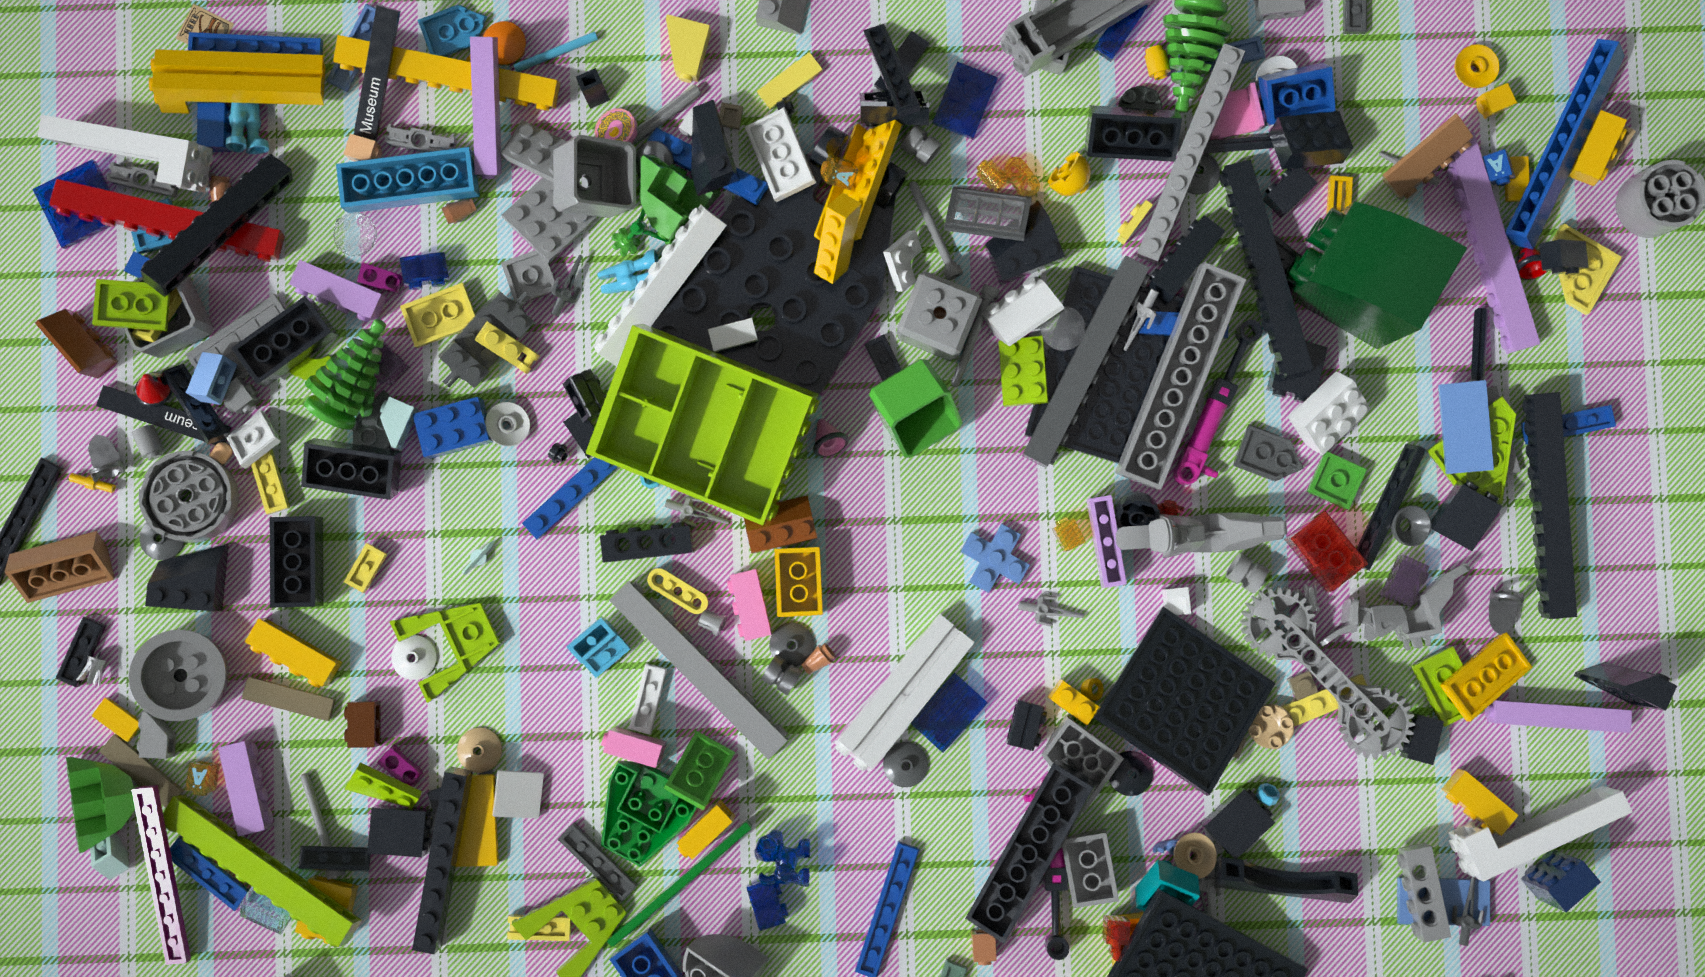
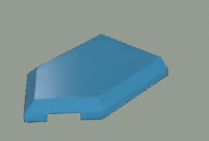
[418,4,487,57]

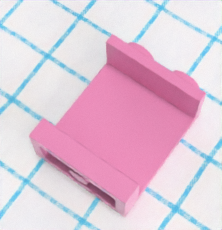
[1199,82,1266,140]

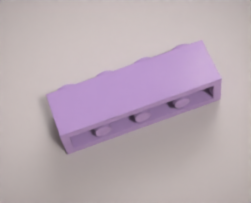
[289,260,387,323]
[1086,495,1127,588]
[218,739,273,836]

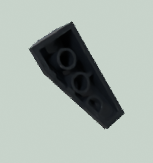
[691,99,740,196]

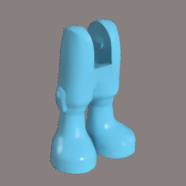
[226,103,269,154]
[597,249,659,294]

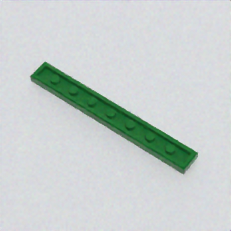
[607,819,752,947]

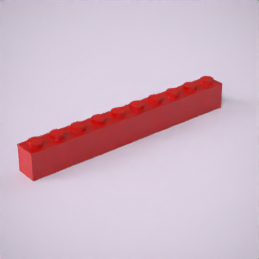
[49,179,285,262]

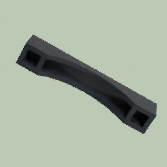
[1215,857,1358,903]

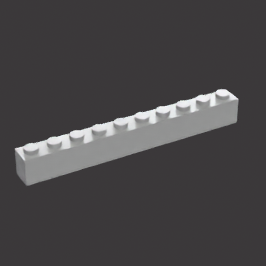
[1137,43,1245,265]
[609,581,788,760]

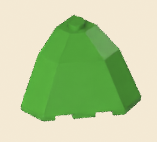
[641,155,721,240]
[66,757,138,853]

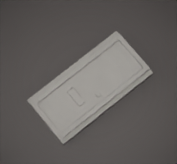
[186,294,286,382]

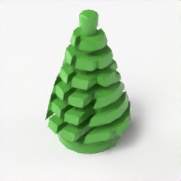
[1162,0,1234,113]
[304,319,386,430]

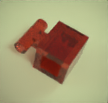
[1102,915,1131,961]

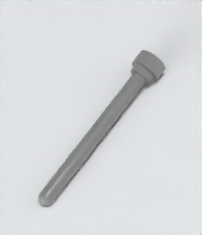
[909,181,963,280]
[951,284,1000,387]
[301,773,346,880]

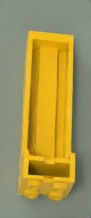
[149,49,326,114]

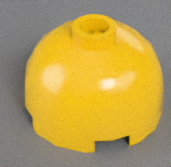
[1048,151,1091,197]

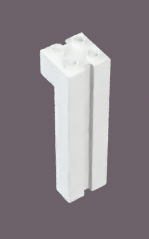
[38,115,213,193]
[834,614,975,771]
[1448,786,1632,882]

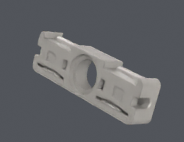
[385,124,457,152]
[106,162,179,198]

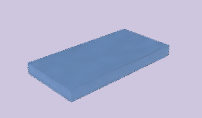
[1438,380,1494,474]
[1397,877,1490,926]

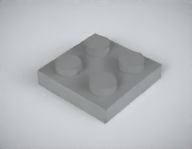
[501,250,558,301]

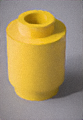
[1144,45,1171,80]

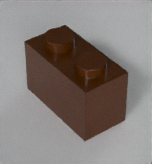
[344,700,381,748]

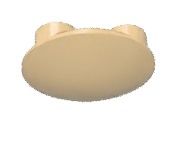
[1248,704,1294,749]

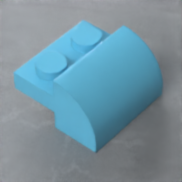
[566,616,630,678]

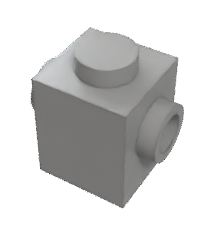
[224,377,260,414]

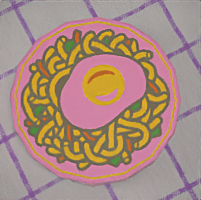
[594,108,637,143]

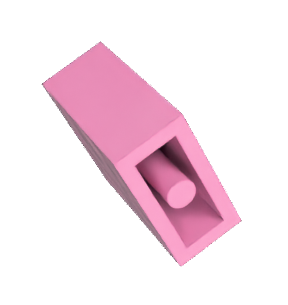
[601,727,667,768]

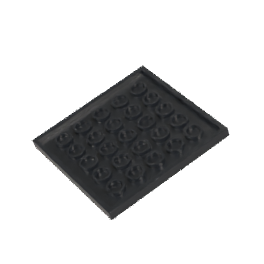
[1093,606,1276,796]

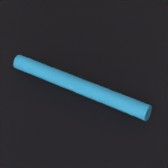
[513,31,598,72]

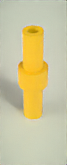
[69,473,116,493]

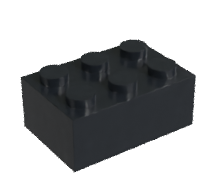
[1269,111,1353,170]

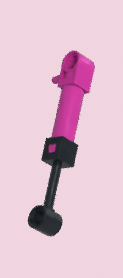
[1173,320,1262,485]
[1024,776,1070,960]

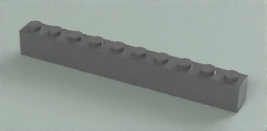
[1022,256,1150,468]

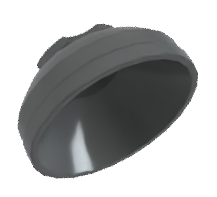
[1391,506,1431,546]

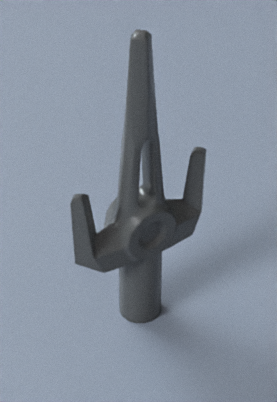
[551,255,582,317]
[1451,877,1484,946]

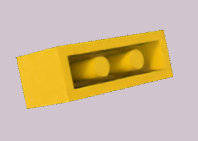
[1568,110,1627,186]
[1441,769,1519,836]

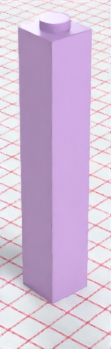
[470,37,502,179]
[1485,700,1632,733]

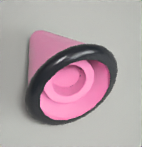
[813,419,849,457]

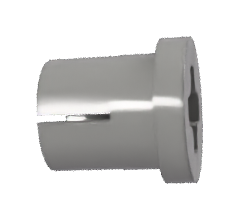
[698,609,727,636]

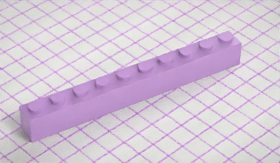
[1447,132,1540,354]

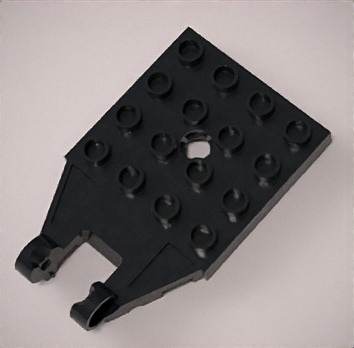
[651,125,908,400]

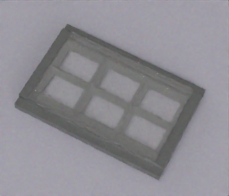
[944,187,1032,241]

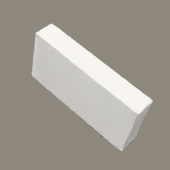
[708,318,758,352]

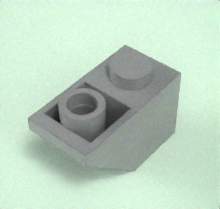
[137,711,176,759]

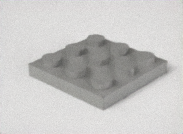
[502,178,597,263]

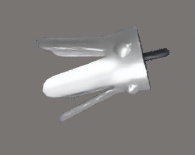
[1293,583,1320,612]
[76,652,106,687]

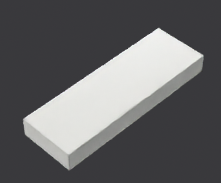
[629,663,668,735]

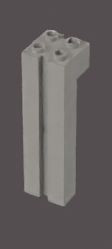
[1000,0,1153,78]

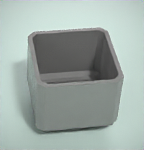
[553,135,636,218]
[896,271,982,362]
[123,277,213,359]

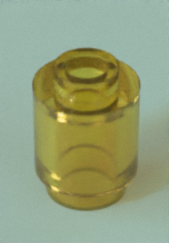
[976,159,1008,192]

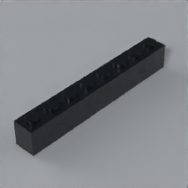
[140,153,293,297]
[412,766,473,954]

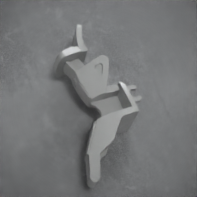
[1116,512,1287,558]
[1318,563,1470,651]

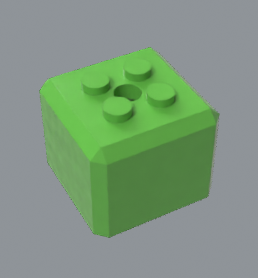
[869,359,963,458]

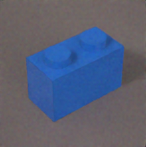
[197,103,232,152]

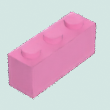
[727,569,772,641]

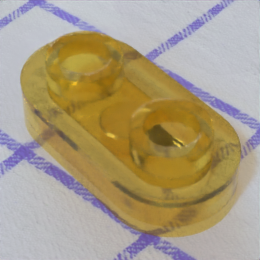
[1003,157,1040,197]

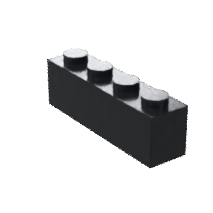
[1147,215,1225,304]

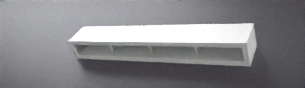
[594,205,727,366]

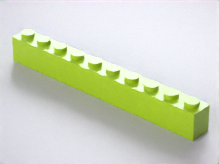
[163,795,362,947]

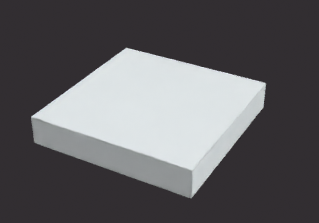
[227,410,281,469]
[492,770,544,819]

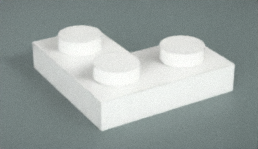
[883,231,922,292]

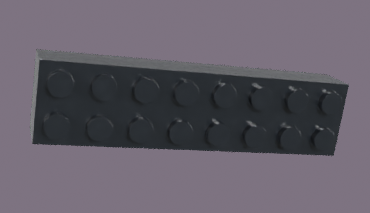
[965,759,1098,944]

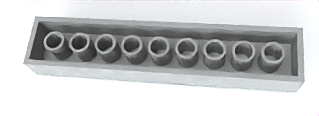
[1115,262,1246,490]

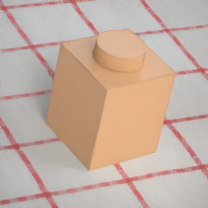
[343,134,382,161]

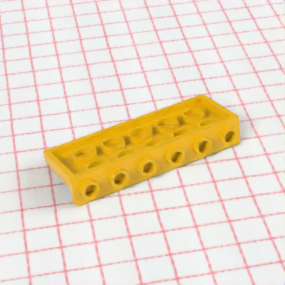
[814,120,902,241]

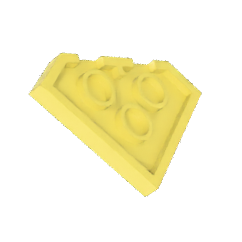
[1552,223,1622,315]

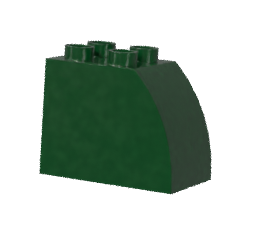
[1285,201,1467,349]

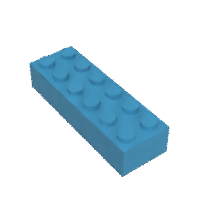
[336,147,480,213]

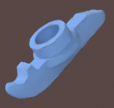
[1153,839,1179,855]

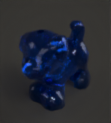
[754,829,810,887]

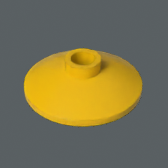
[1454,44,1499,88]

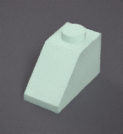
[380,397,419,450]
[90,832,129,880]

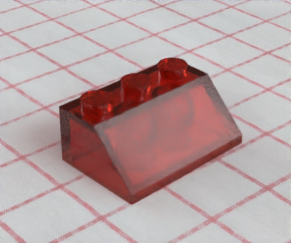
[1284,510,1368,592]

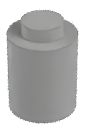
[132,425,164,460]

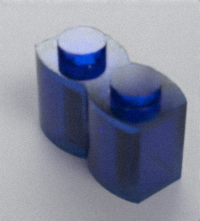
[399,252,449,290]
[746,877,789,931]

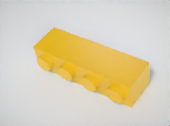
[814,193,862,284]
[245,618,342,688]

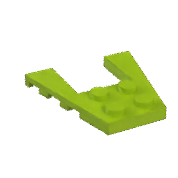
[389,603,500,703]
[512,877,627,977]

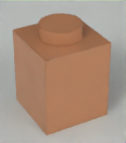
[971,930,997,965]

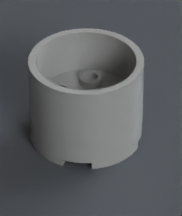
[1616,160,1705,238]

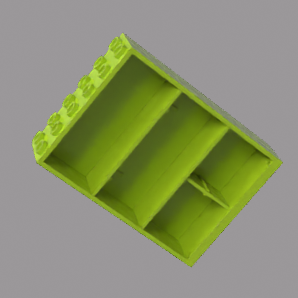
[586,324,820,525]

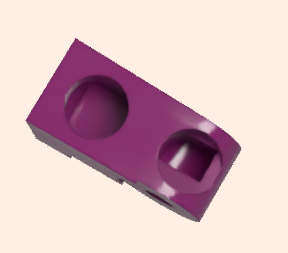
[357,263,403,294]
[377,744,423,786]

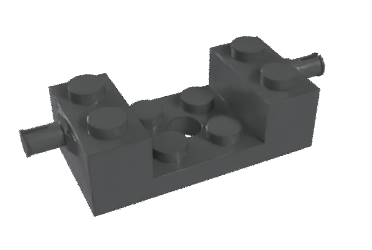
[439,290,534,388]

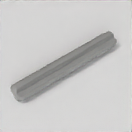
[632,84,701,145]

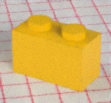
[1047,679,1099,725]

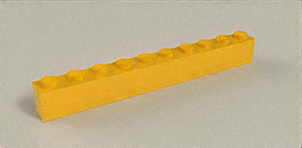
[333,35,560,111]

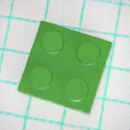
[1306,451,1367,510]

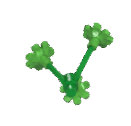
[611,182,674,257]

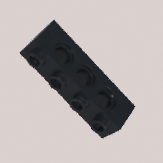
[600,522,694,563]

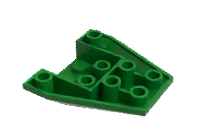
[601,760,697,867]

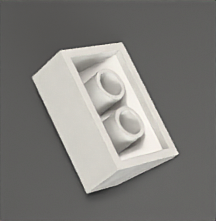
[982,276,1064,346]

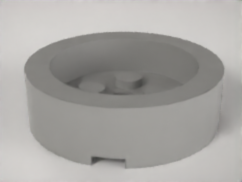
[139,451,239,543]
[129,630,229,721]

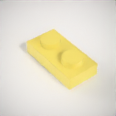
[1116,200,1153,245]
[344,543,388,593]

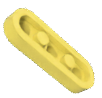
[647,568,709,614]

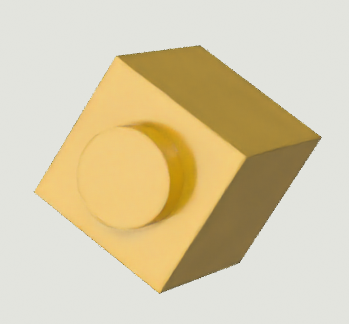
[1476,83,1517,119]

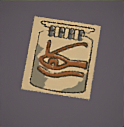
[175,4,234,44]

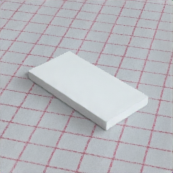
[745,108,816,202]

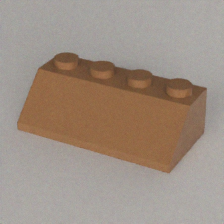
[1382,113,1474,201]
[5,531,115,603]

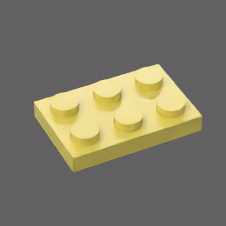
[400,283,476,348]

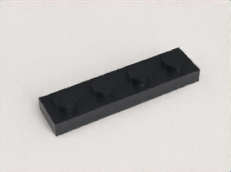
[162,364,229,445]

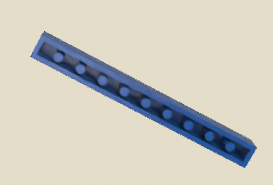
[1505,39,1625,249]

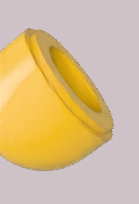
[1080,678,1104,701]

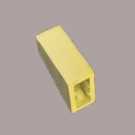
[666,14,711,83]

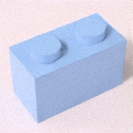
[186,352,237,405]

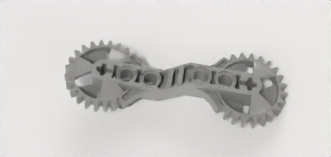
[1240,586,1415,760]

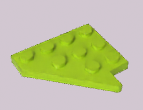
[1426,396,1516,505]

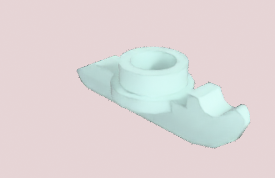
[462,541,494,575]

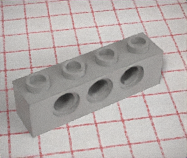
[1397,843,1451,942]

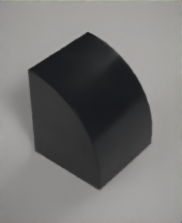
[576,68,610,109]

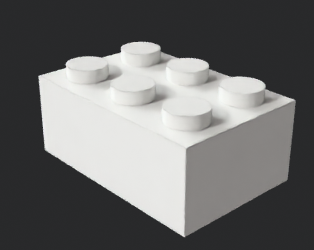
[1288,371,1371,455]

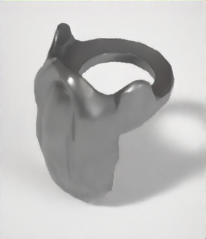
[88,434,125,482]
[1488,587,1524,635]

